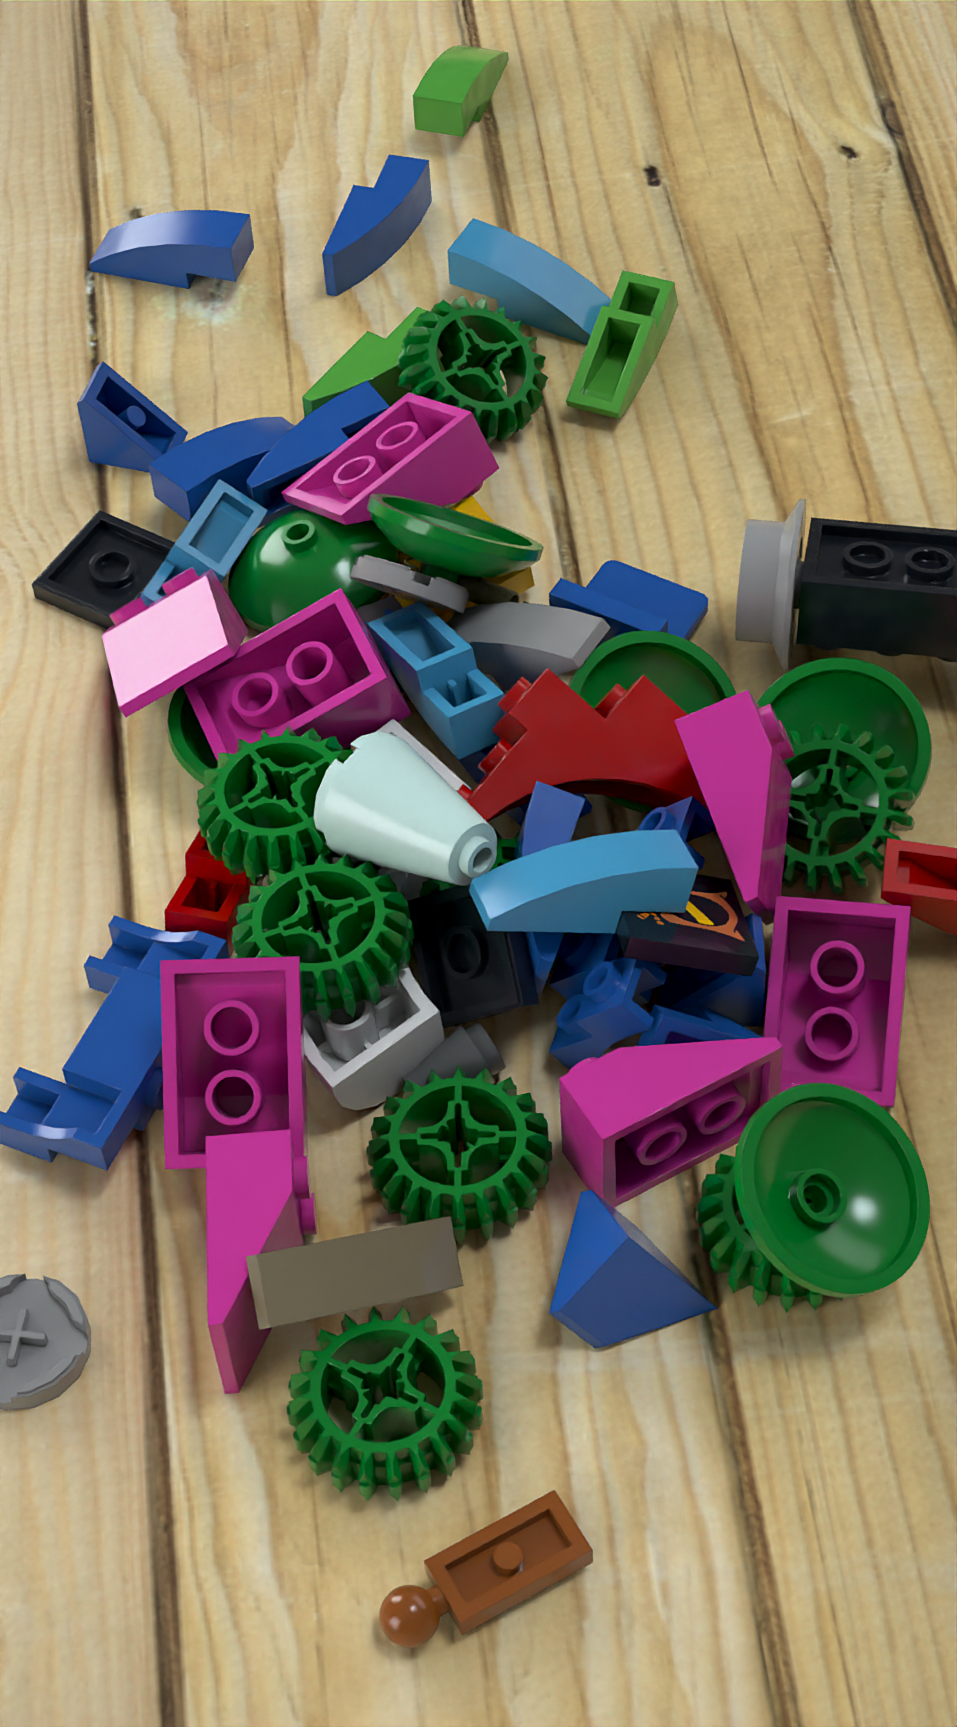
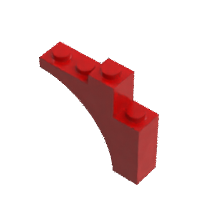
[456,668,709,822]

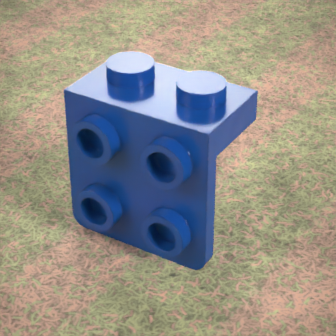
[549,560,708,648]

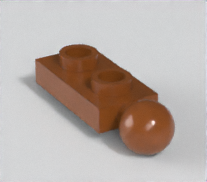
[379,1490,593,1648]

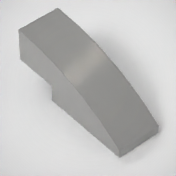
[446,602,611,691]

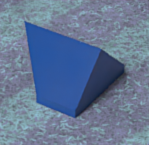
[77,361,188,473]
[658,913,766,1027]
[549,1190,718,1348]

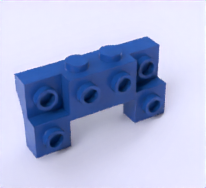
[549,796,716,1069]
[0,915,230,1171]

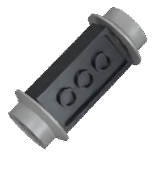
[735,499,957,670]

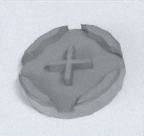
[0,1274,91,1410]

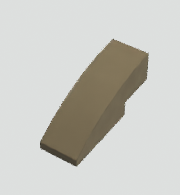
[246,1216,464,1330]

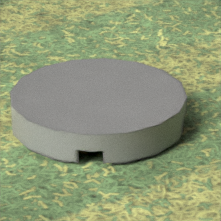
[349,555,469,615]

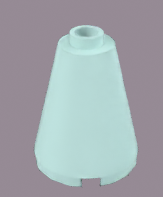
[313,731,497,886]

